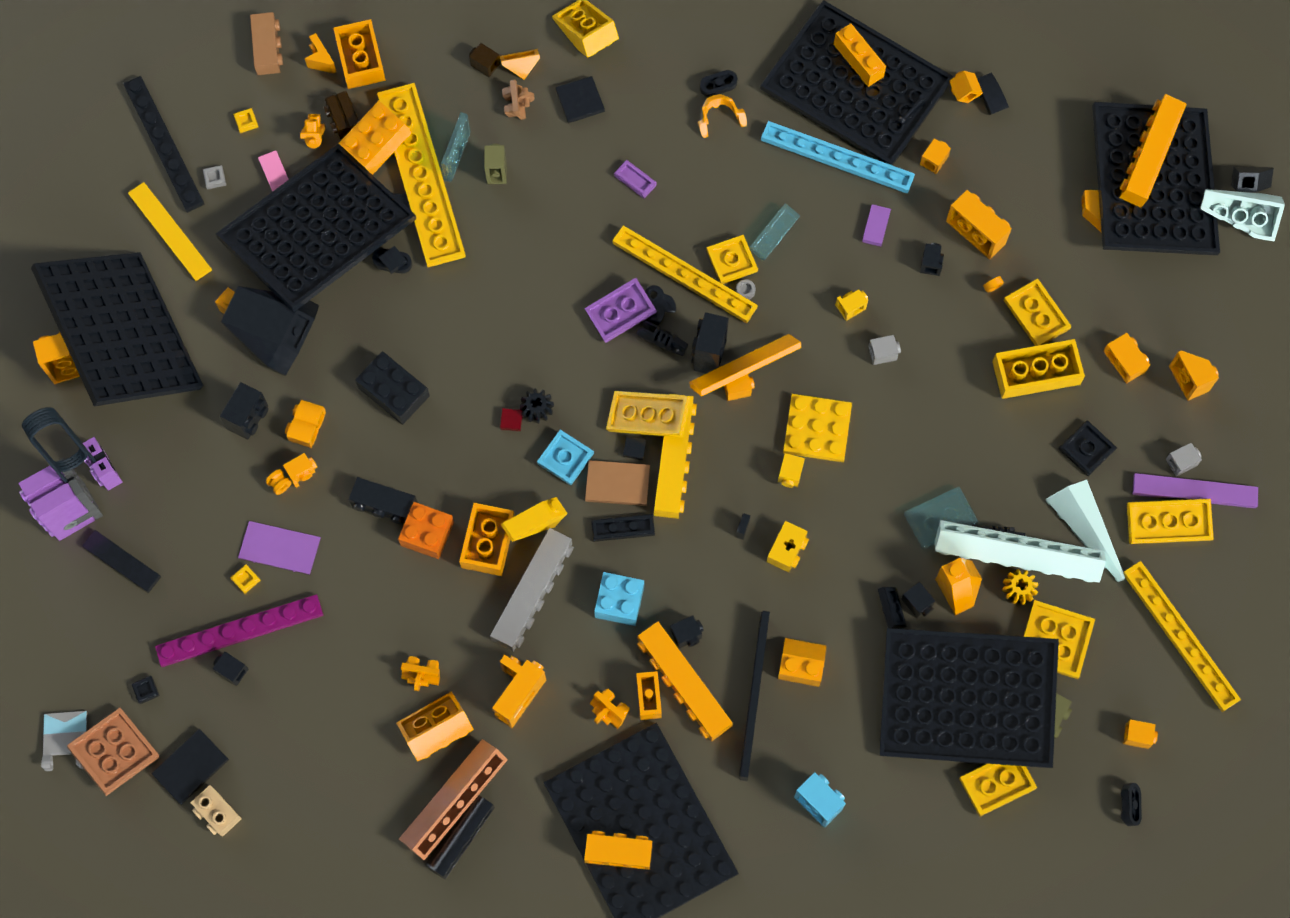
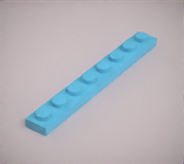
[761,121,915,194]

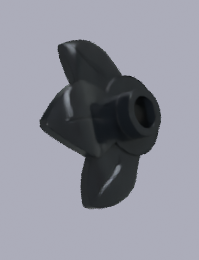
[645,285,676,325]

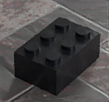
[691,312,729,374]
[355,351,430,425]

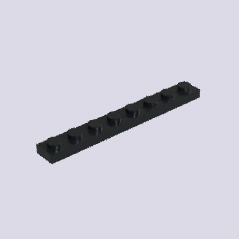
[123,76,205,213]

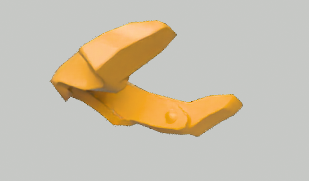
[698,94,747,138]

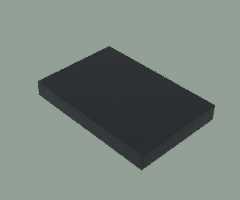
[151,729,229,805]

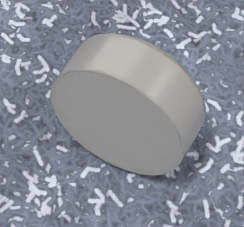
[735,279,756,300]

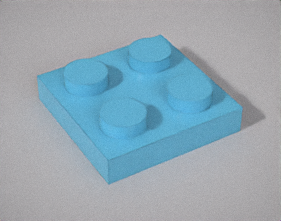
[537,430,594,486]

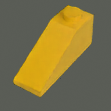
[501,497,567,542]

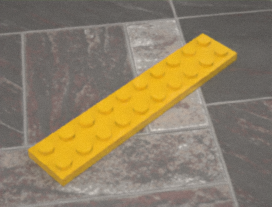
[377,83,466,267]

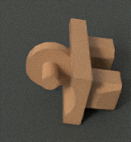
[502,80,535,120]

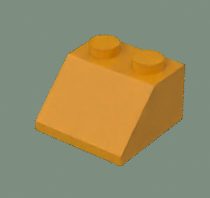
[1169,350,1219,401]
[778,638,826,687]

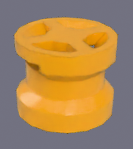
[266,469,292,495]

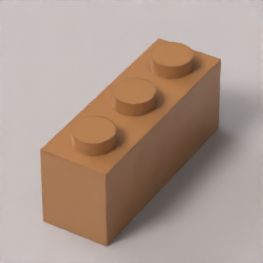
[250,12,283,75]

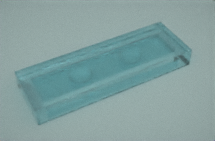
[749,203,800,261]

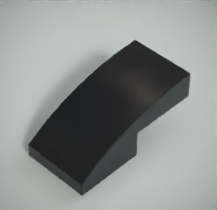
[977,72,1009,115]

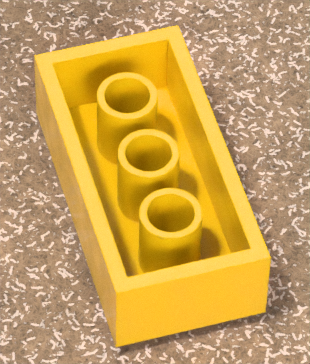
[992,339,1085,399]

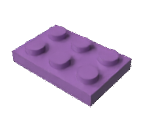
[584,278,657,343]

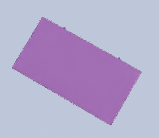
[238,521,321,575]

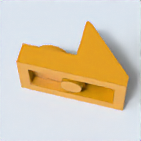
[305,33,337,73]

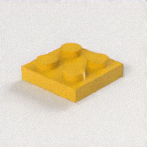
[706,234,758,284]

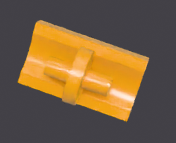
[300,114,326,148]
[401,656,440,691]
[590,689,630,729]

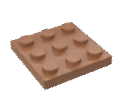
[67,708,159,796]

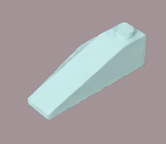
[1200,189,1285,241]

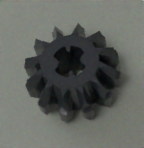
[519,388,554,424]

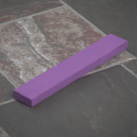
[1132,473,1258,509]

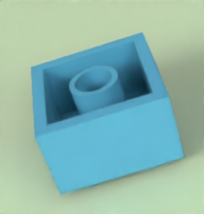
[594,572,644,626]
[794,772,846,828]

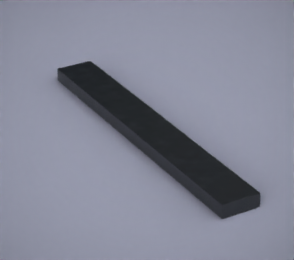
[739,611,770,781]

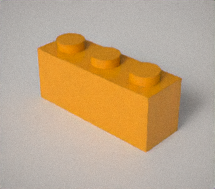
[834,24,886,87]
[584,831,652,870]

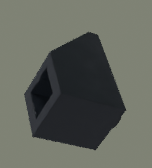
[1231,166,1274,192]

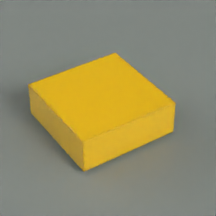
[233,108,259,133]
[230,564,261,594]

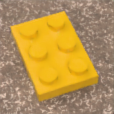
[1003,279,1072,346]
[959,764,1037,817]

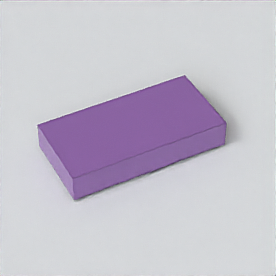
[614,160,657,199]
[862,204,891,247]

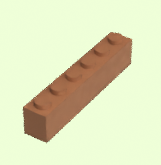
[399,739,508,860]

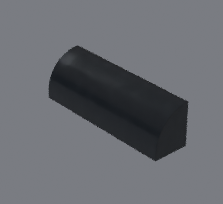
[424,795,495,880]

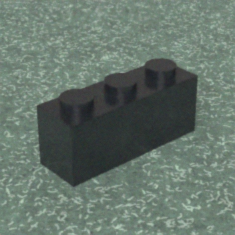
[348,477,417,524]

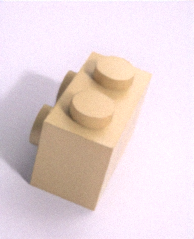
[190,785,242,837]

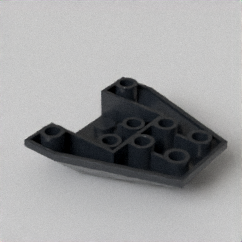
[221,286,319,376]

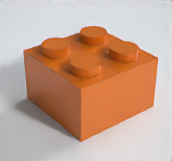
[398,502,454,559]

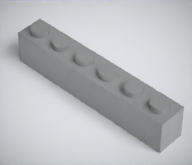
[490,528,574,652]

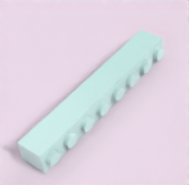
[935,520,1106,583]

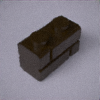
[324,91,359,139]

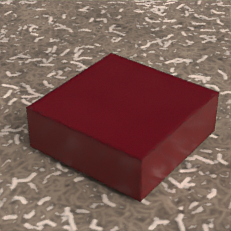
[500,408,523,431]

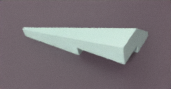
[1046,480,1125,582]

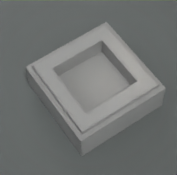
[203,165,226,190]

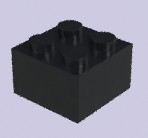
[220,382,268,440]

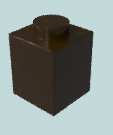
[469,43,501,77]

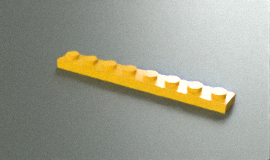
[612,225,758,324]
[1123,561,1241,712]

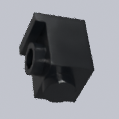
[920,243,944,276]

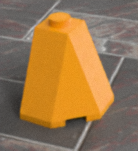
[935,558,982,616]

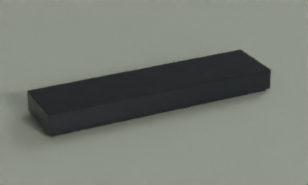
[82,530,161,593]

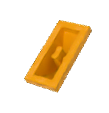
[500,49,540,80]

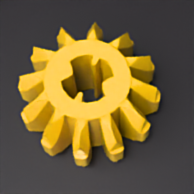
[1002,569,1038,605]

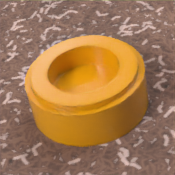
[983,276,1004,293]

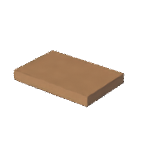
[585,460,650,506]

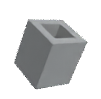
[868,335,901,365]
[1166,443,1202,477]

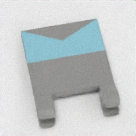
[41,711,88,771]

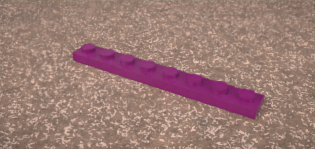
[155,594,324,667]

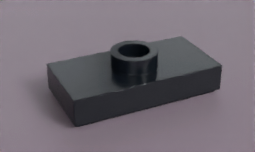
[878,587,907,629]

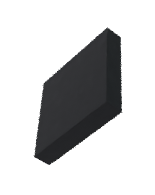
[556,76,605,123]
[1058,420,1117,477]

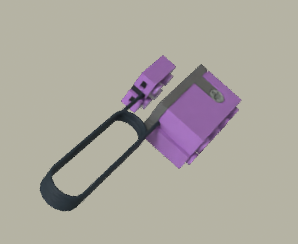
[19,407,123,541]

